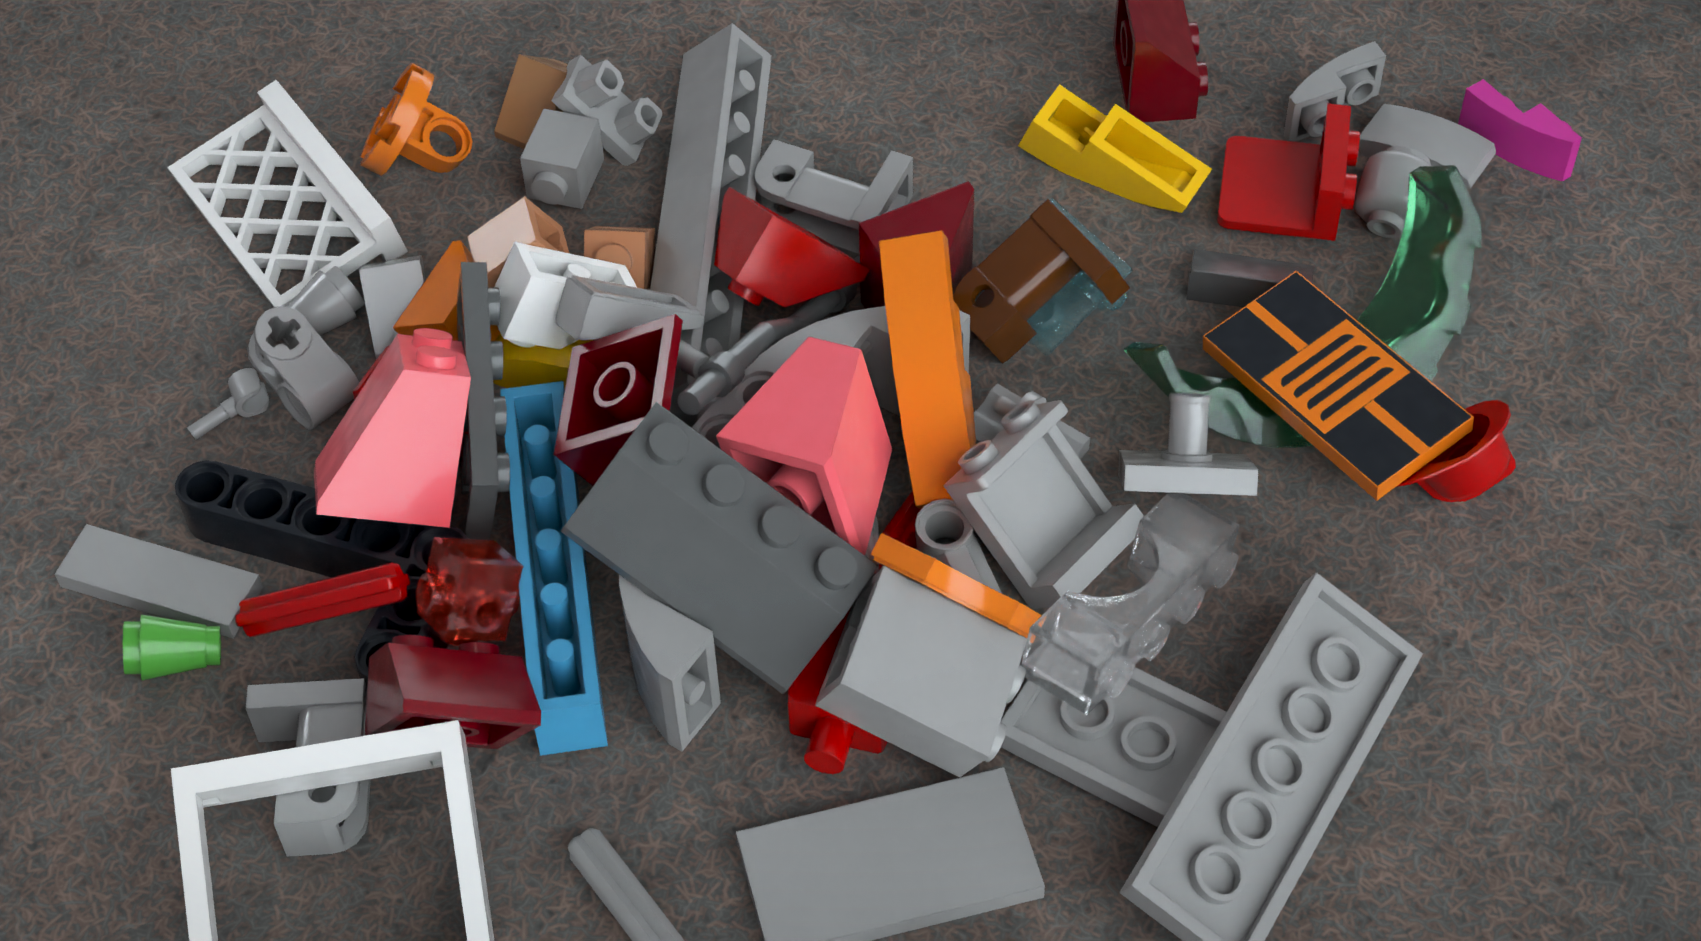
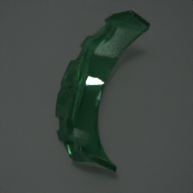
[1124,165,1482,449]

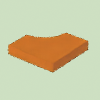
[870,533,1047,640]

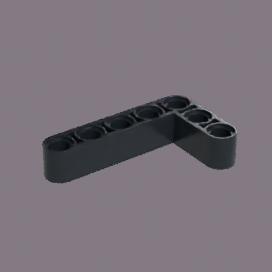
[175,460,478,699]

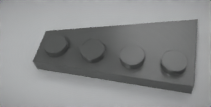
[457,262,510,547]

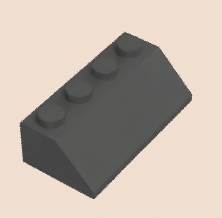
[561,402,878,694]

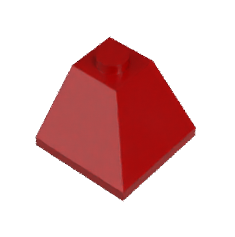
[714,187,870,307]

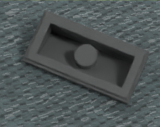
[1187,249,1314,307]

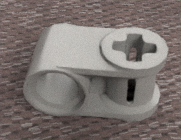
[247,306,359,430]

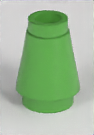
[123,614,221,681]

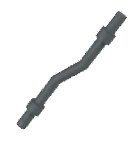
[677,255,860,416]

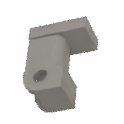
[754,139,913,258]
[245,678,371,857]

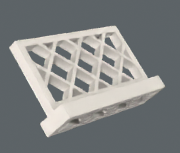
[167,80,408,307]

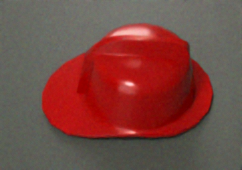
[1397,400,1516,502]

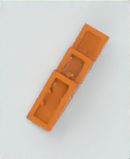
[879,230,977,509]

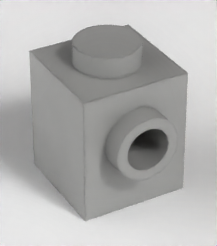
[520,109,604,209]

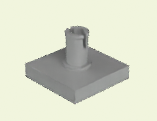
[1118,393,1258,496]

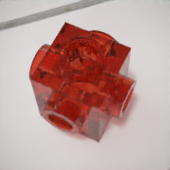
[416,537,523,646]

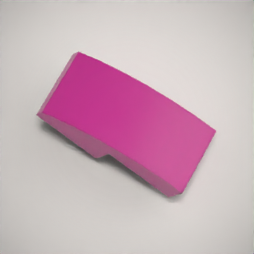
[1458,79,1582,181]

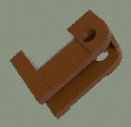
[953,199,1130,364]

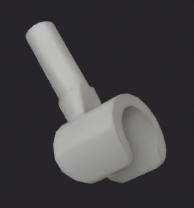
[187,368,269,440]

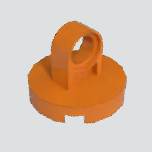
[360,63,473,176]

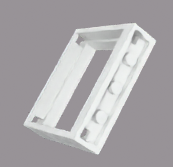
[171,720,494,941]

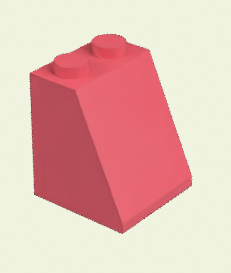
[314,328,471,528]
[716,337,892,555]

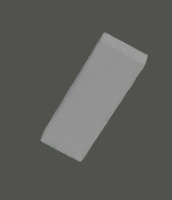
[55,524,263,639]

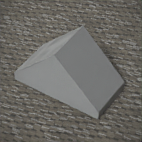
[359,255,426,360]

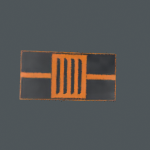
[1203,271,1474,501]

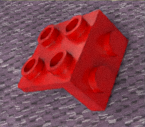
[1217,103,1360,241]

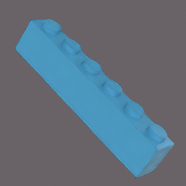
[500,381,608,756]

